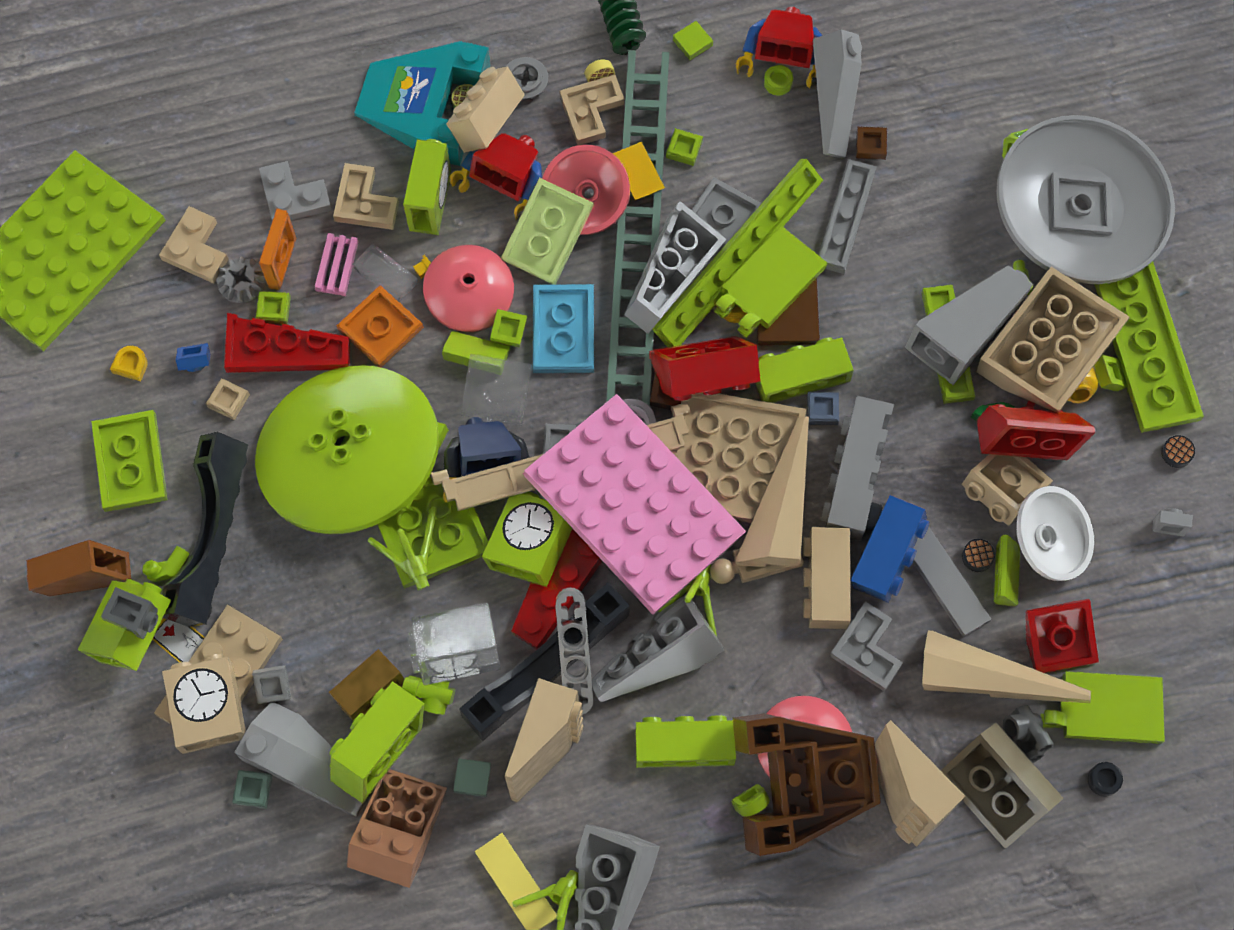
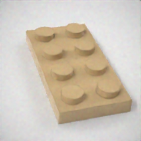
[154,605,283,748]

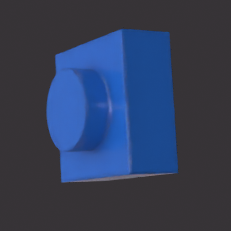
[175,343,211,372]

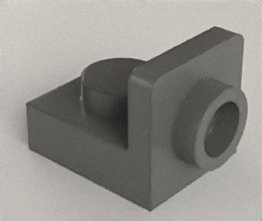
[100,587,158,639]

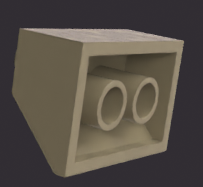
[941,723,1064,849]

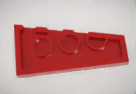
[224,313,350,373]
[511,528,602,649]

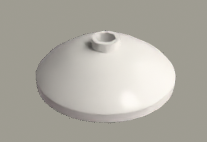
[1017,486,1094,581]

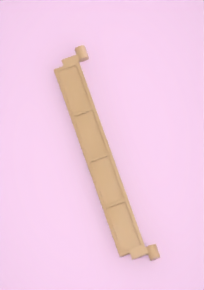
[431,402,690,511]

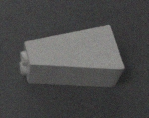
[905,265,1033,385]

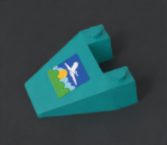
[354,41,491,166]

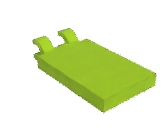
[714,226,828,338]
[1040,671,1165,744]

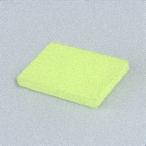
[501,178,594,285]

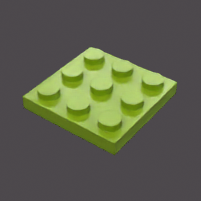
[377,477,489,589]

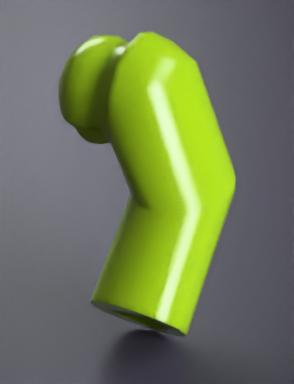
[142,546,190,582]

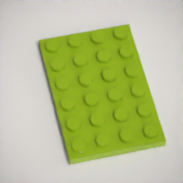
[0,150,166,352]

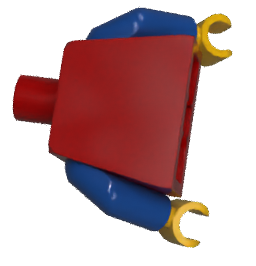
[736,7,822,88]
[449,133,542,220]

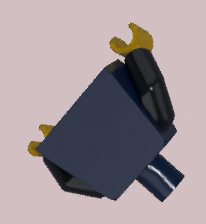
[442,417,535,503]

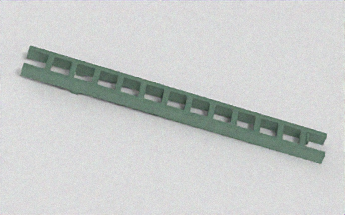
[606,50,669,407]

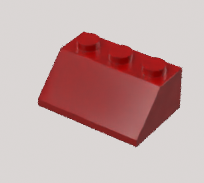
[649,336,761,401]
[977,404,1096,460]

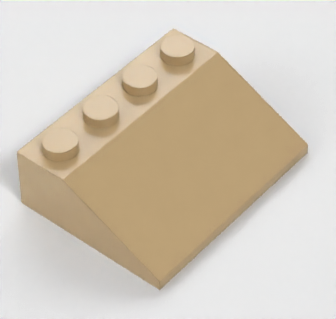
[977,266,1129,413]
[505,678,584,802]
[875,720,965,847]

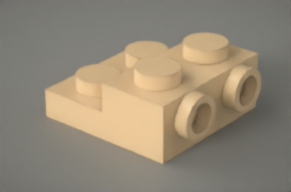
[961,454,1053,526]

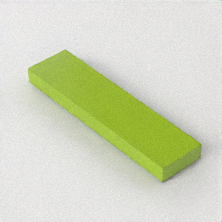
[921,285,975,404]

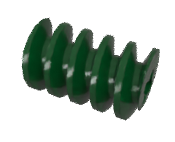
[598,0,646,55]

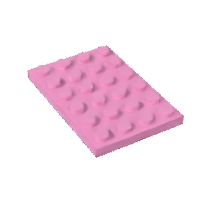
[523,394,746,615]

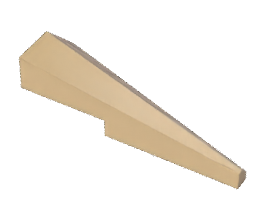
[735,416,809,567]
[922,630,1091,703]

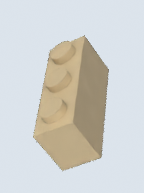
[446,66,524,153]
[803,527,851,629]

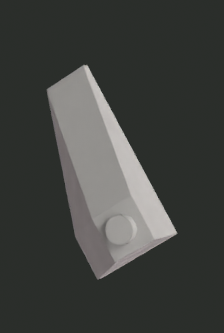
[813,29,862,158]
[592,594,724,702]
[234,702,366,817]
[575,824,660,930]

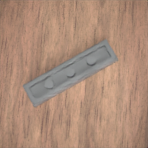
[819,159,877,274]
[913,527,991,638]

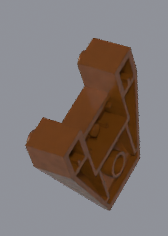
[733,713,881,856]

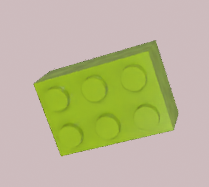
[329,681,425,803]

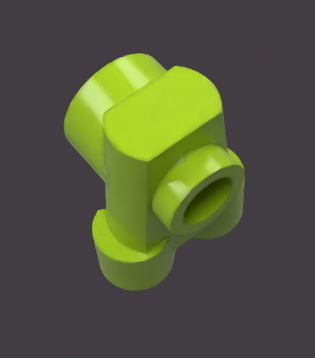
[402,675,456,715]

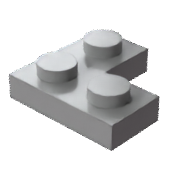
[259,161,332,221]
[830,601,903,692]

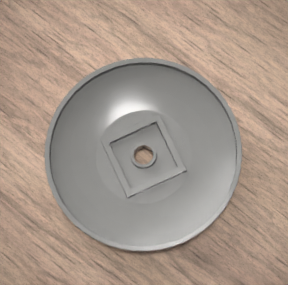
[996,115,1175,284]

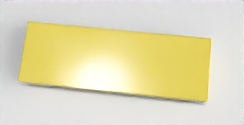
[474,833,557,930]

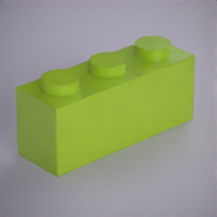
[755,337,854,403]
[635,715,736,768]

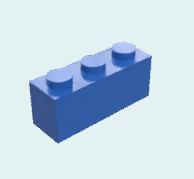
[850,495,930,603]

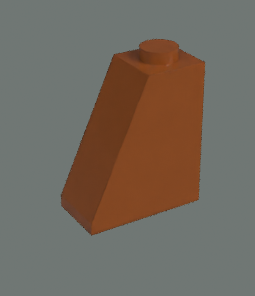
[26,540,131,596]

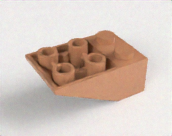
[347,769,447,888]

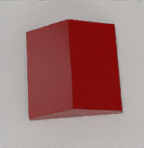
[1026,599,1099,673]

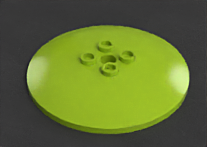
[255,365,439,534]

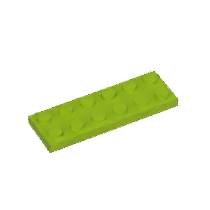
[1094,261,1204,433]

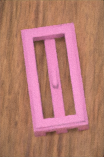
[315,233,358,296]

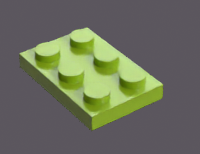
[91,410,168,512]

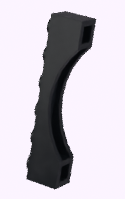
[162,431,248,627]
[459,582,630,741]

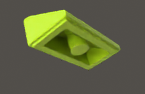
[442,331,510,375]
[993,534,1021,606]

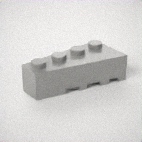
[624,201,726,334]
[821,395,894,541]

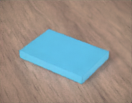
[533,284,594,373]

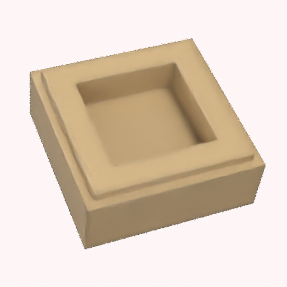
[206,378,250,420]

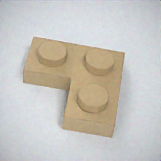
[559,75,624,145]
[333,163,399,230]
[159,206,228,284]

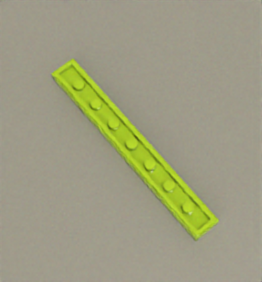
[652,159,823,347]

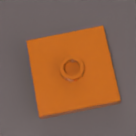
[259,208,297,291]
[336,285,424,368]

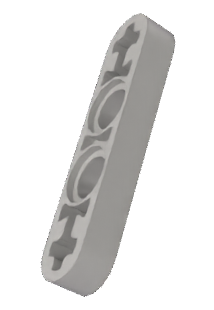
[556,588,593,715]

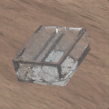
[407,602,501,685]

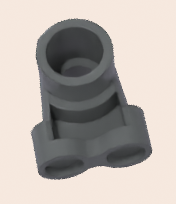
[1003,705,1054,763]

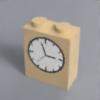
[162,654,246,754]

